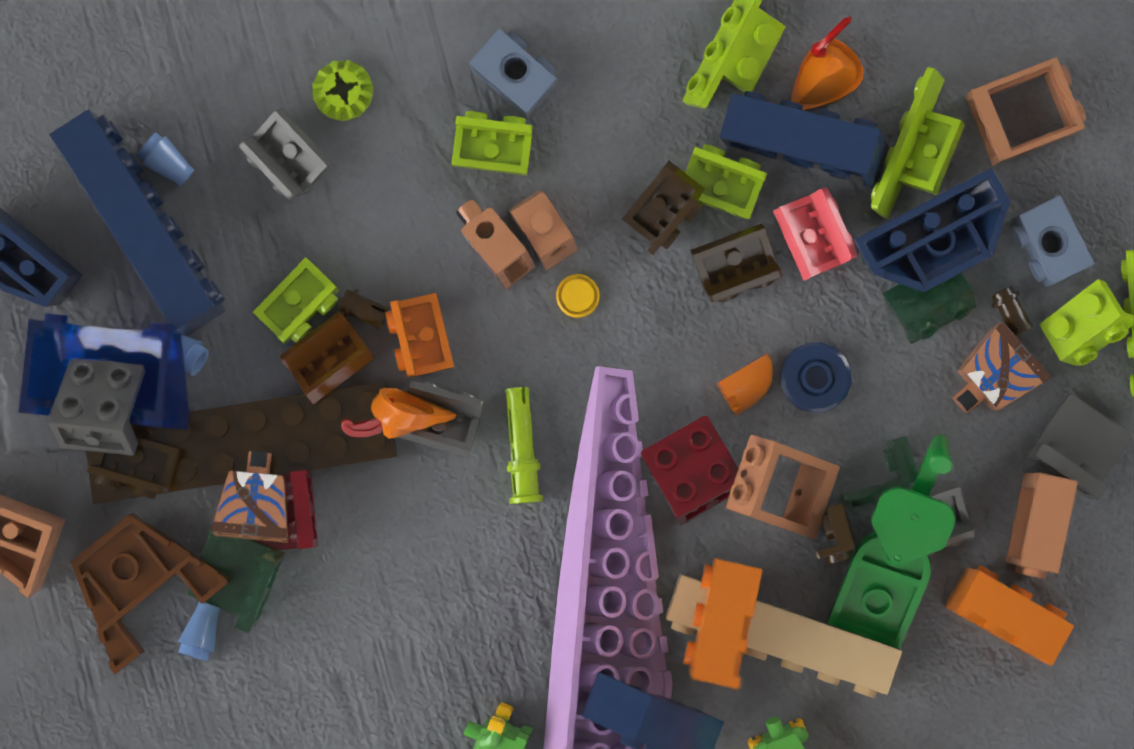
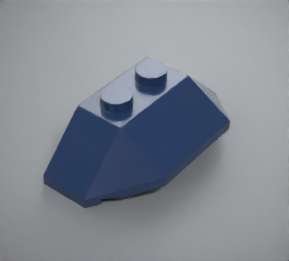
[854,167,1010,293]

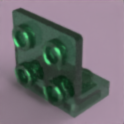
[187,529,285,633]

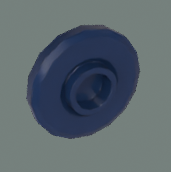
[780,342,852,413]

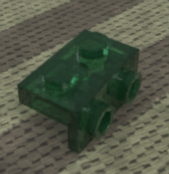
[883,273,976,344]

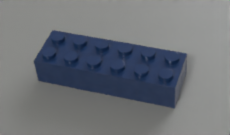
[49,109,226,336]

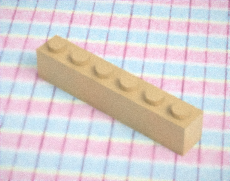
[665,574,902,698]

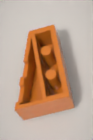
[683,558,762,689]
[944,565,1074,666]

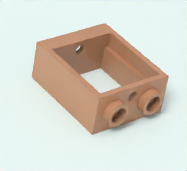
[964,57,1086,167]
[725,435,840,539]
[1005,473,1078,579]

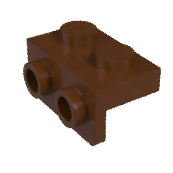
[280,312,375,404]

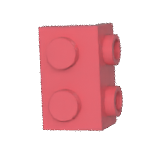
[773,187,857,280]

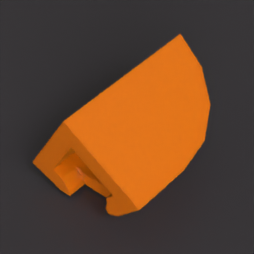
[716,353,773,416]

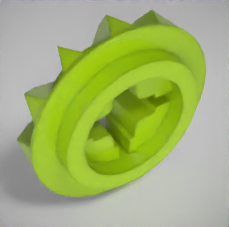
[312,60,373,121]

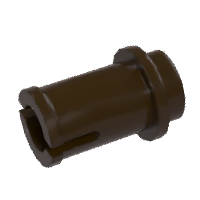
[991,285,1033,336]
[338,289,389,329]

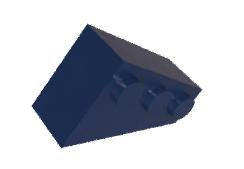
[581,672,724,749]

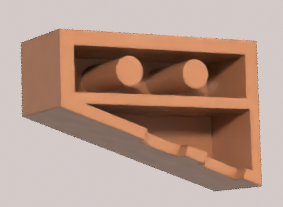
[0,494,66,598]

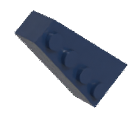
[720,91,888,188]

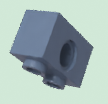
[469,29,557,119]
[1011,195,1095,288]

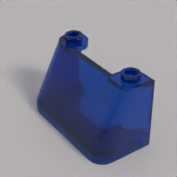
[18,313,190,430]

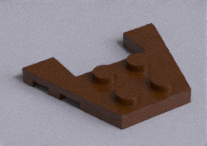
[71,513,232,675]

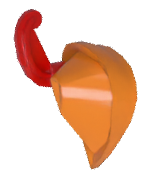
[791,16,864,111]
[341,388,457,438]

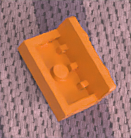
[385,293,455,378]

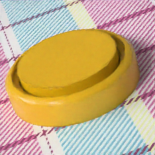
[556,274,600,318]

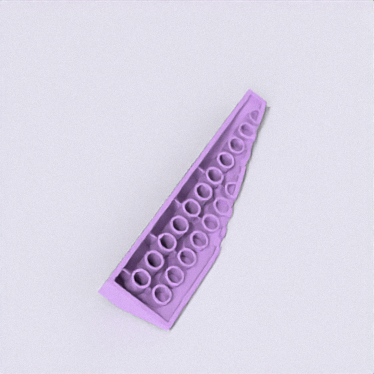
[543,366,673,749]

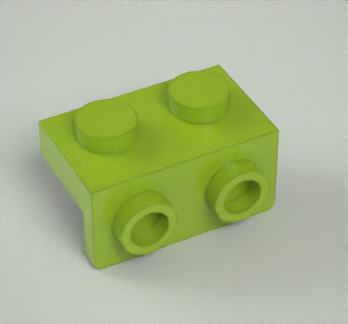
[451,111,533,176]
[685,144,767,221]
[253,257,340,345]
[1039,279,1134,366]

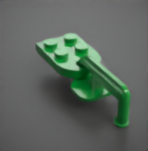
[827,434,955,649]

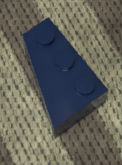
[0,208,83,307]

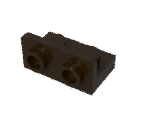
[815,503,856,565]

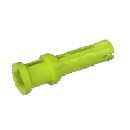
[505,387,544,504]

